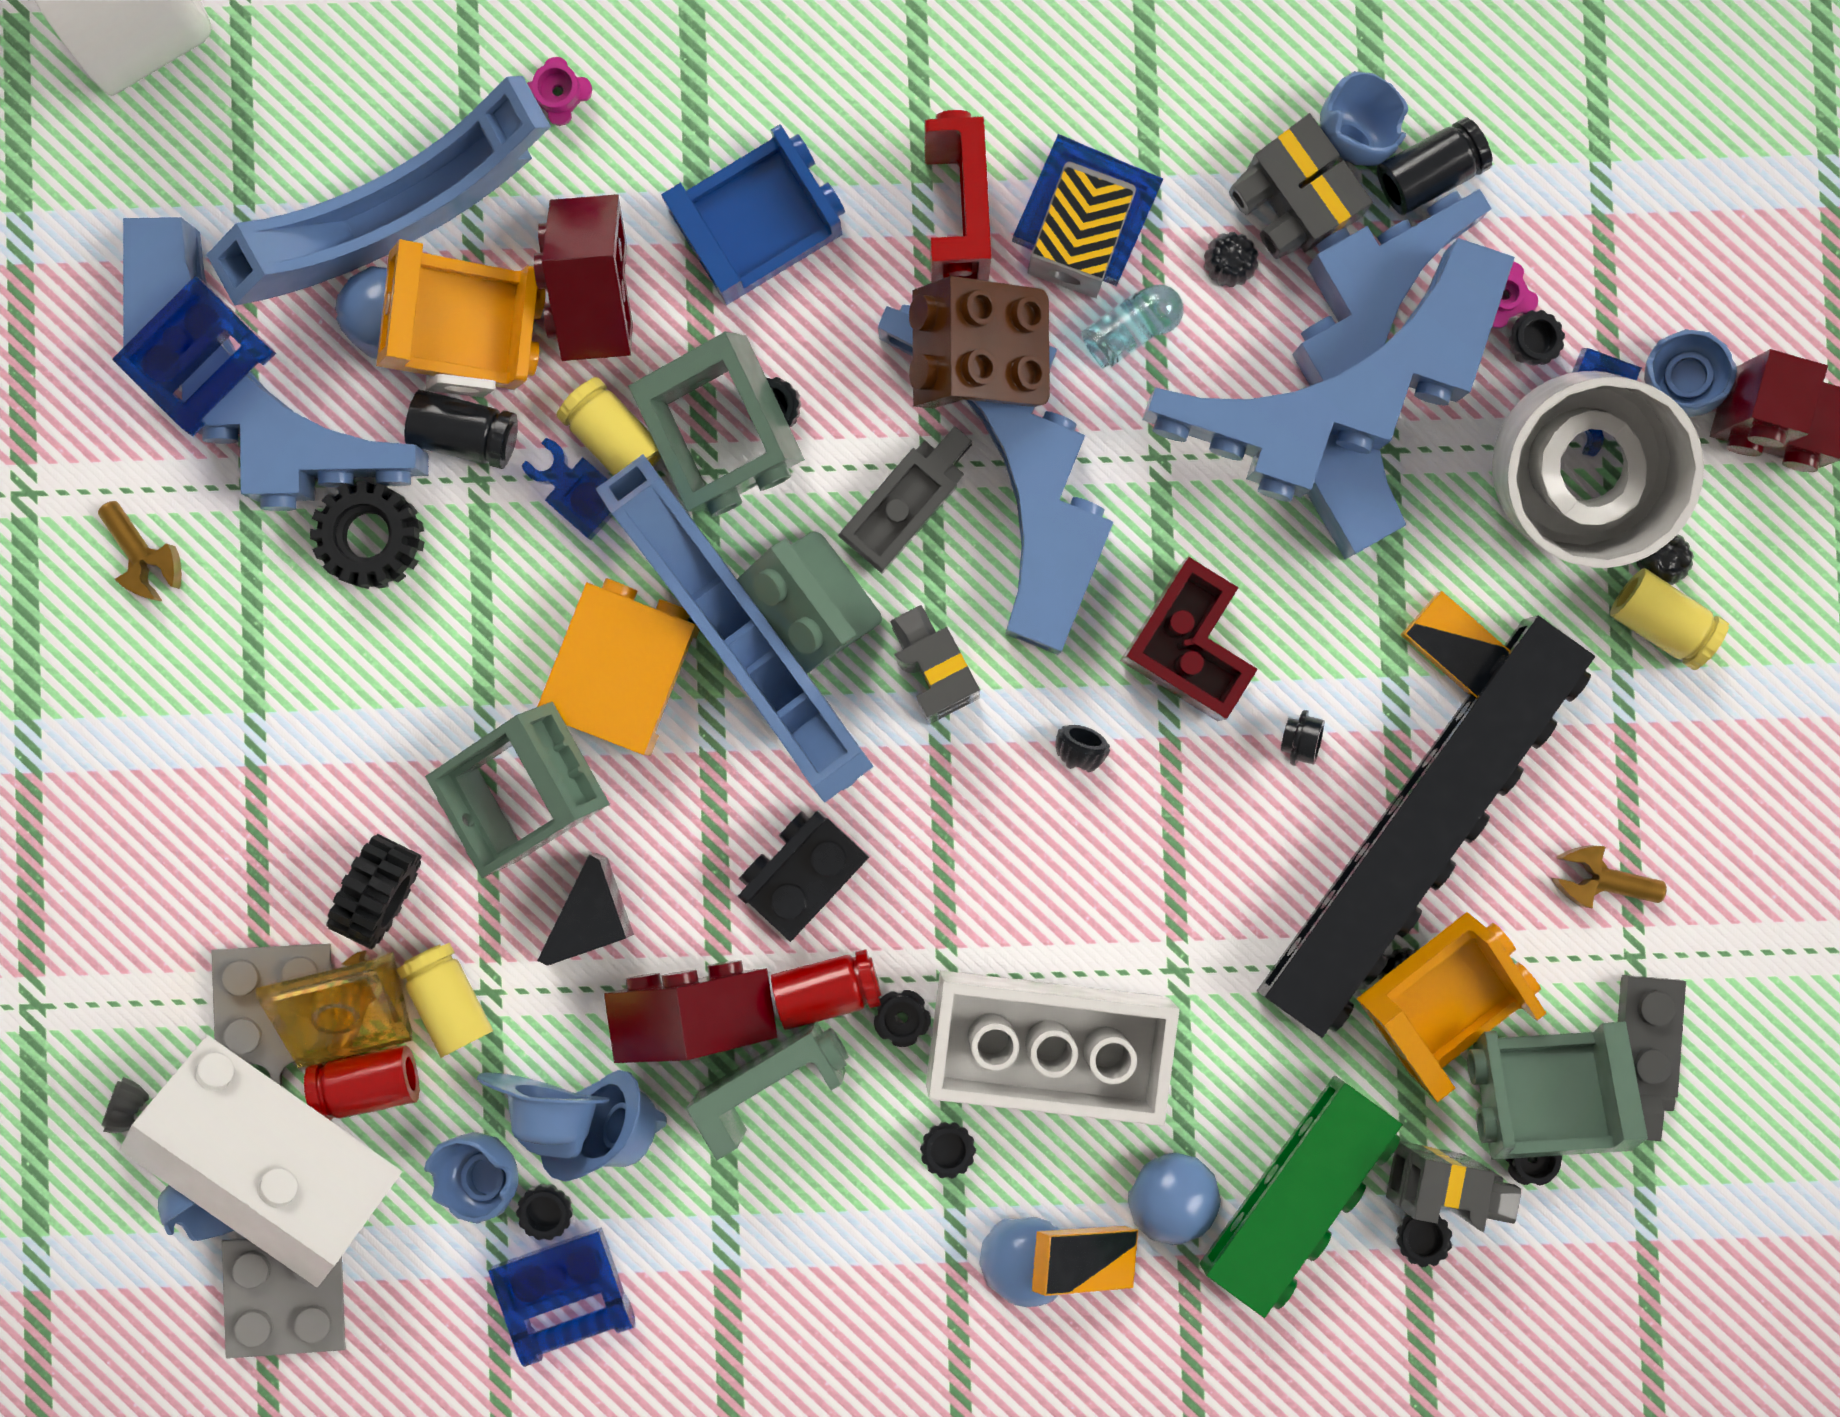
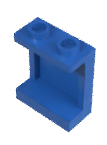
[661,124,845,306]

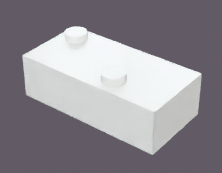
[926,970,1180,1126]
[119,1035,403,1288]

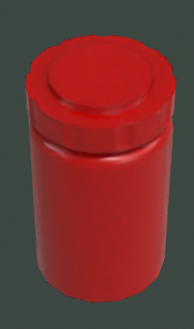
[771,949,882,1030]
[304,1045,420,1121]

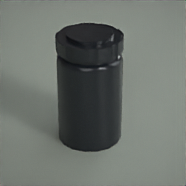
[1377,117,1493,216]
[404,389,518,469]

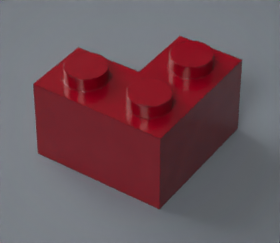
[534,194,633,361]
[1709,349,1840,472]
[1120,556,1258,722]
[604,960,778,1063]

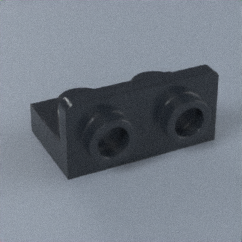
[737,810,870,942]

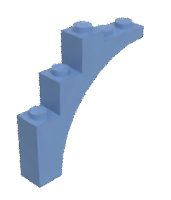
[1292,189,1492,560]
[123,217,429,511]
[1142,238,1515,502]
[878,305,1114,655]
[596,454,874,803]

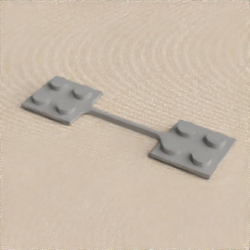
[211,943,346,1359]

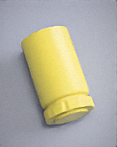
[556,377,661,476]
[1610,568,1729,670]
[396,943,493,1058]

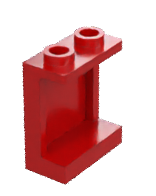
[924,110,992,283]

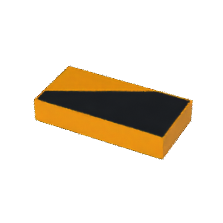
[1401,591,1510,698]
[1032,1225,1138,1296]

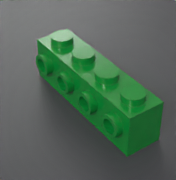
[1199,1075,1403,1319]

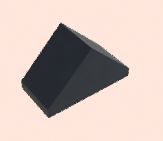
[537,853,634,966]

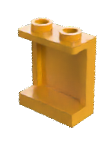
[376,239,546,390]
[537,578,700,756]
[1356,912,1547,1103]

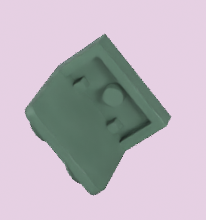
[737,531,882,674]

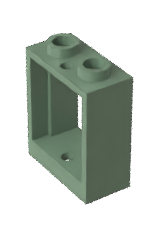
[628,331,805,517]
[425,702,610,878]

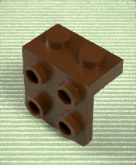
[909,276,1050,409]

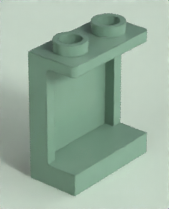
[1467,1021,1648,1160]
[686,1022,849,1161]

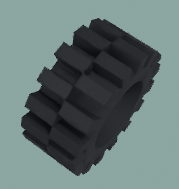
[310,481,425,589]
[326,834,422,949]

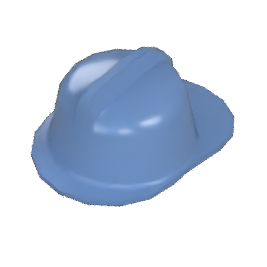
[540,1070,667,1182]
[477,1072,610,1158]

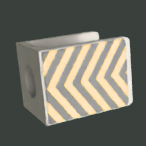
[1027,162,1136,299]

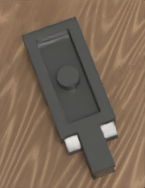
[838,426,972,574]
[1618,975,1686,1141]

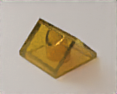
[256,952,412,1068]

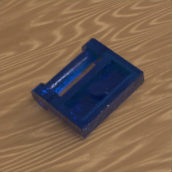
[112,276,277,437]
[488,1227,636,1367]

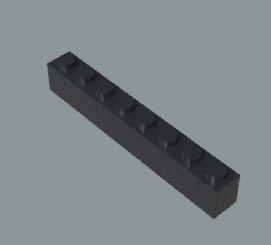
[1256,615,1596,1038]

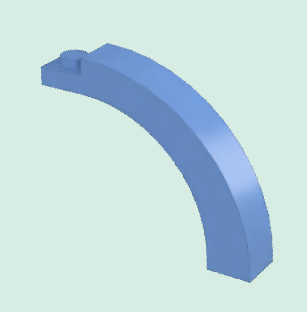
[206,76,551,306]

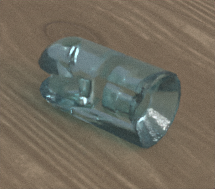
[1081,285,1184,369]

